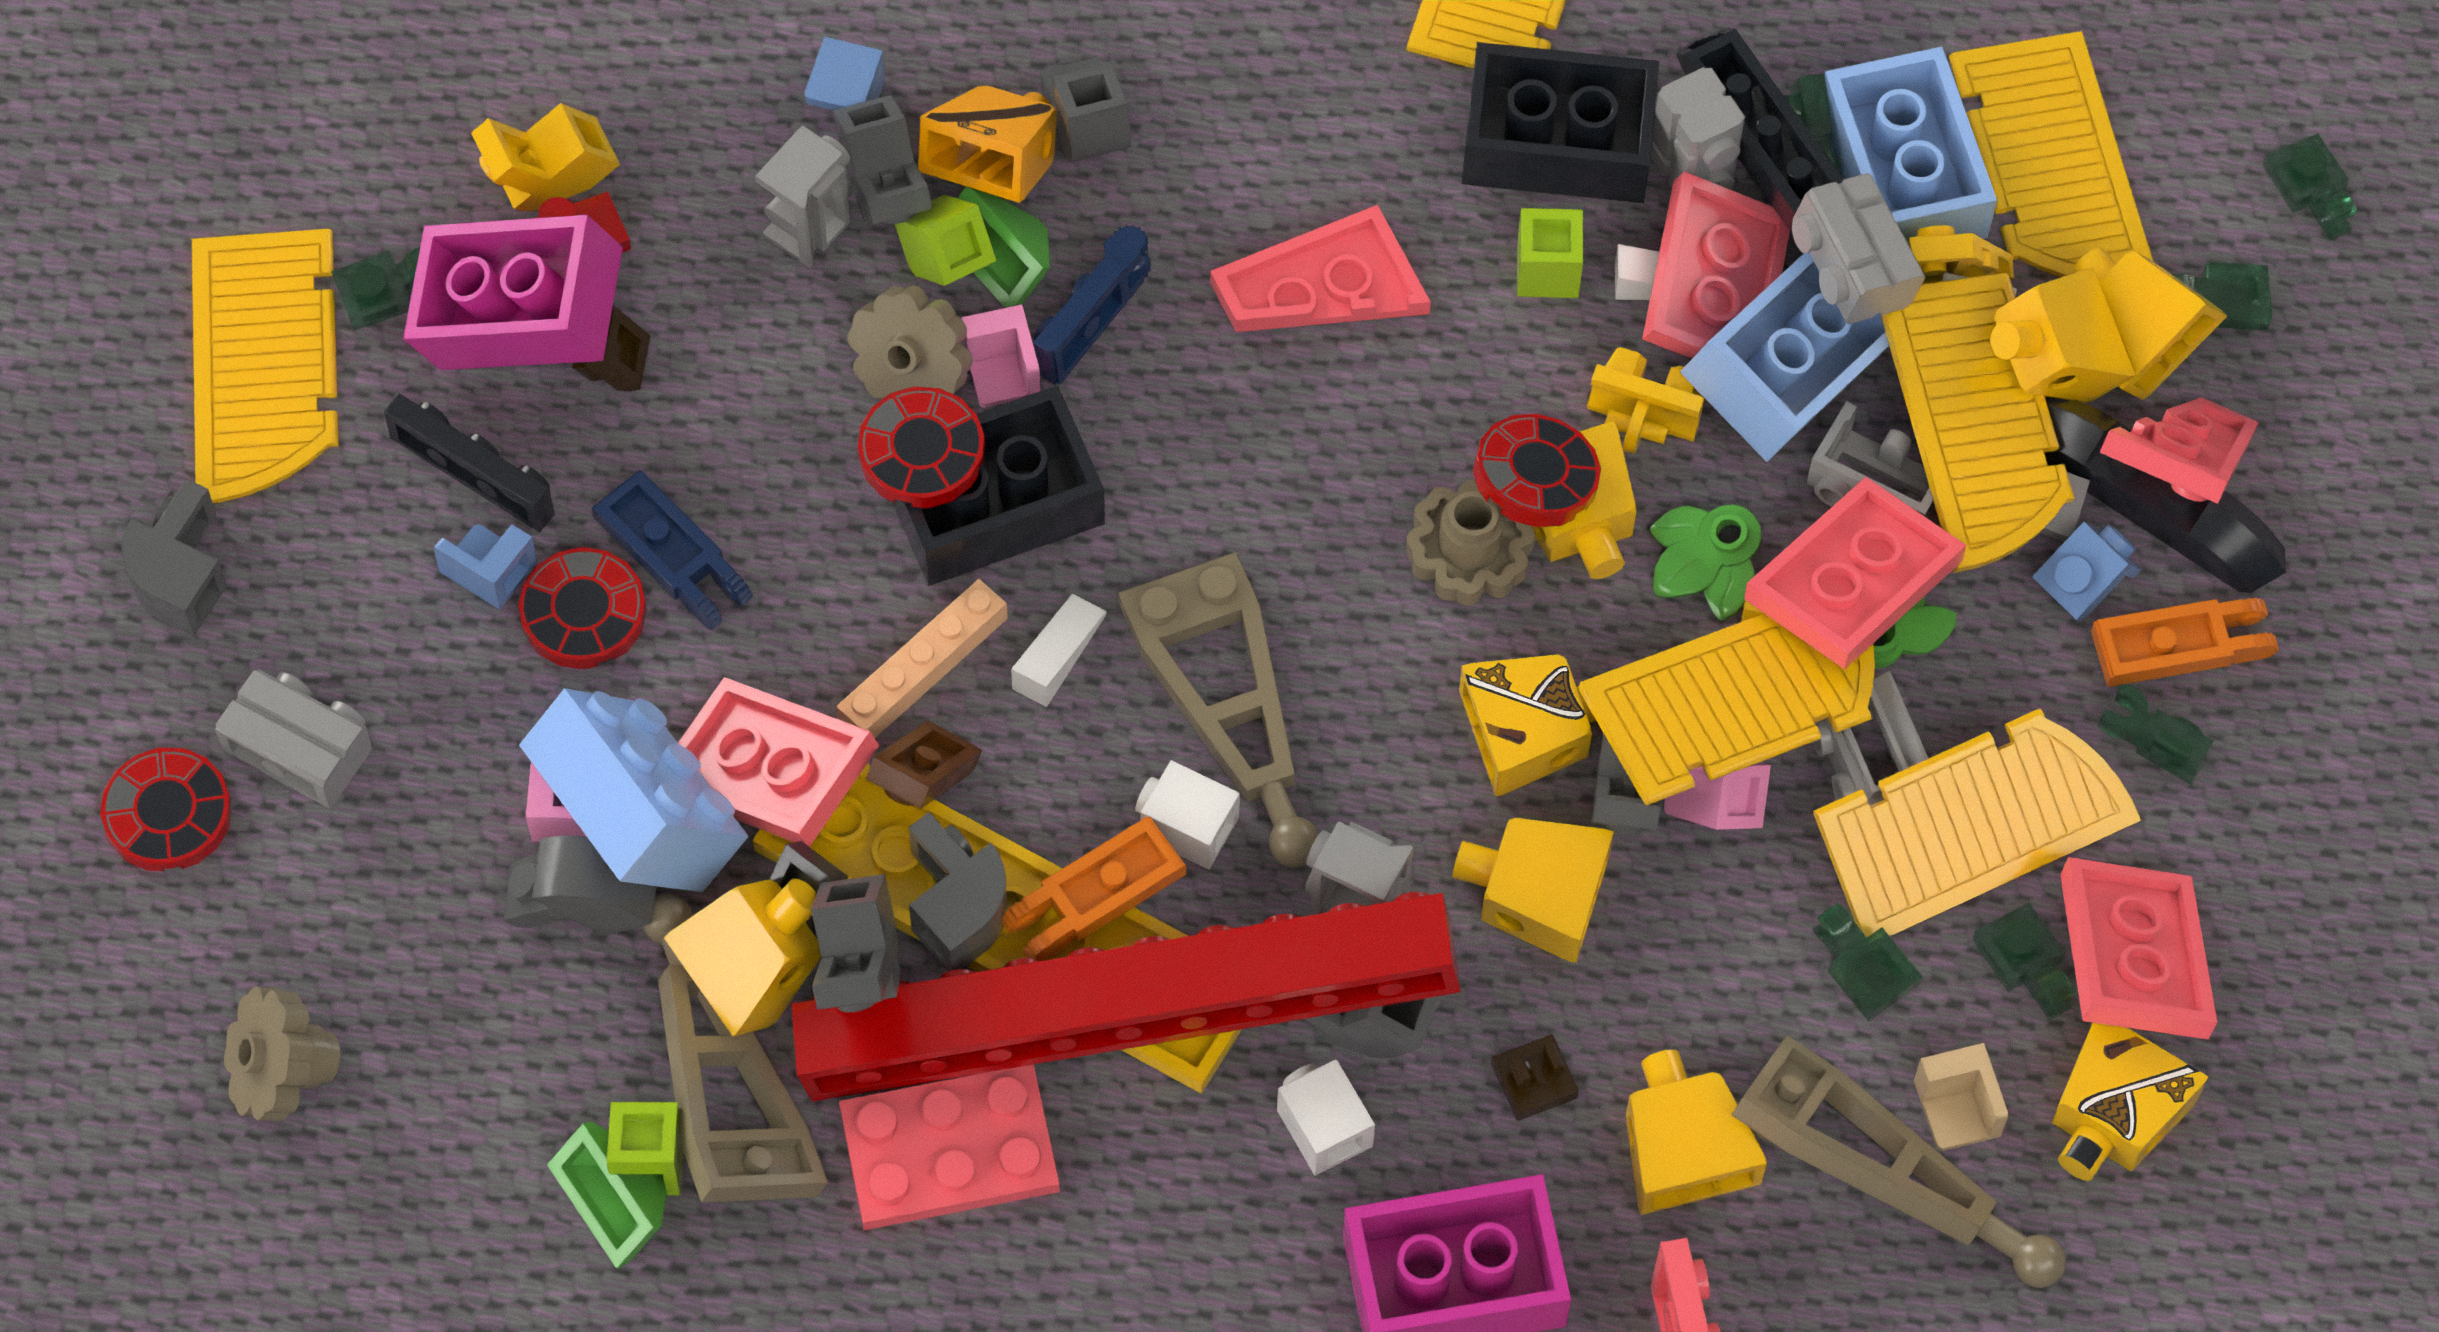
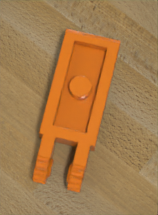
[2091,597,2279,687]
[1002,816,1186,961]

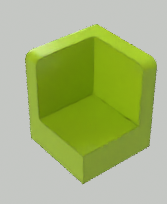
[894,195,996,286]
[1517,208,1583,298]
[607,1102,683,1196]

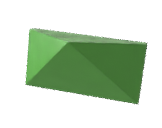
[958,187,1050,308]
[547,1122,667,1269]

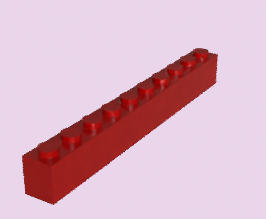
[791,892,1461,1101]

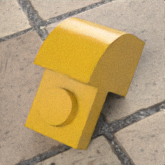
[471,103,620,211]

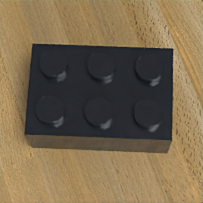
[1462,42,1660,203]
[893,385,1105,586]

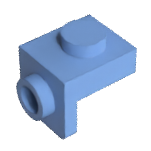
[2032,522,2142,621]

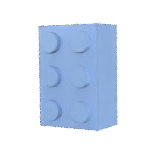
[1818,47,1997,241]
[1680,253,1889,462]
[519,688,749,892]

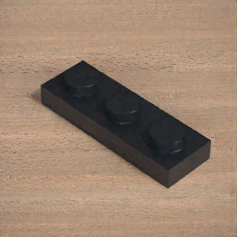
[383,393,555,533]

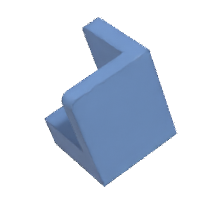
[804,37,885,110]
[433,524,538,610]

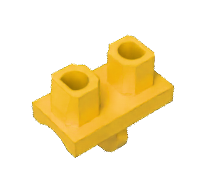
[1587,347,1705,454]

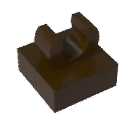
[572,306,650,392]
[1491,1034,1579,1121]

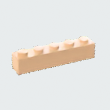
[836,579,1008,738]

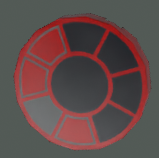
[857,386,985,508]
[1473,414,1601,527]
[518,547,647,669]
[100,747,232,872]

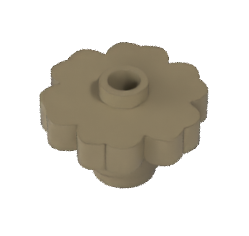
[847,285,973,398]
[1406,480,1535,605]
[224,986,340,1122]

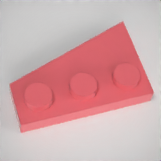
[1210,205,1431,332]
[2100,397,2259,504]

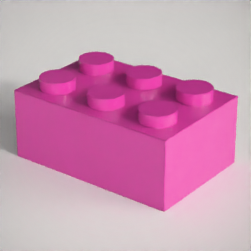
[403,215,623,370]
[1342,1174,1571,1332]

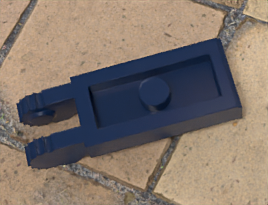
[1033,225,1151,385]
[592,470,753,630]

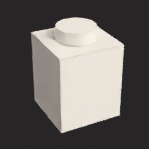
[1135,760,1240,869]
[1277,1059,1375,1176]

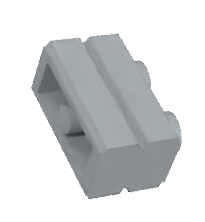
[1651,67,1745,190]
[1792,173,1926,324]
[215,669,372,809]

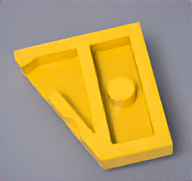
[1907,225,2014,284]

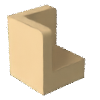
[1914,1043,2008,1151]

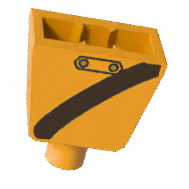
[918,86,1057,203]

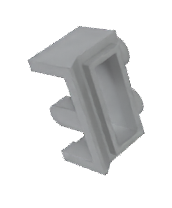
[755,125,853,268]
[1807,401,1936,520]
[1812,671,1928,806]
[1305,821,1413,915]

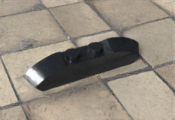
[1676,27,1844,231]
[2044,396,2286,593]

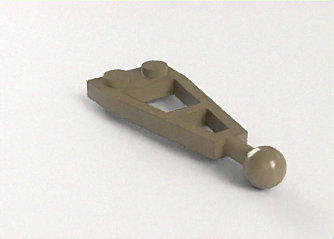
[1118,552,1319,868]
[642,893,828,1203]
[1732,1035,2066,1288]

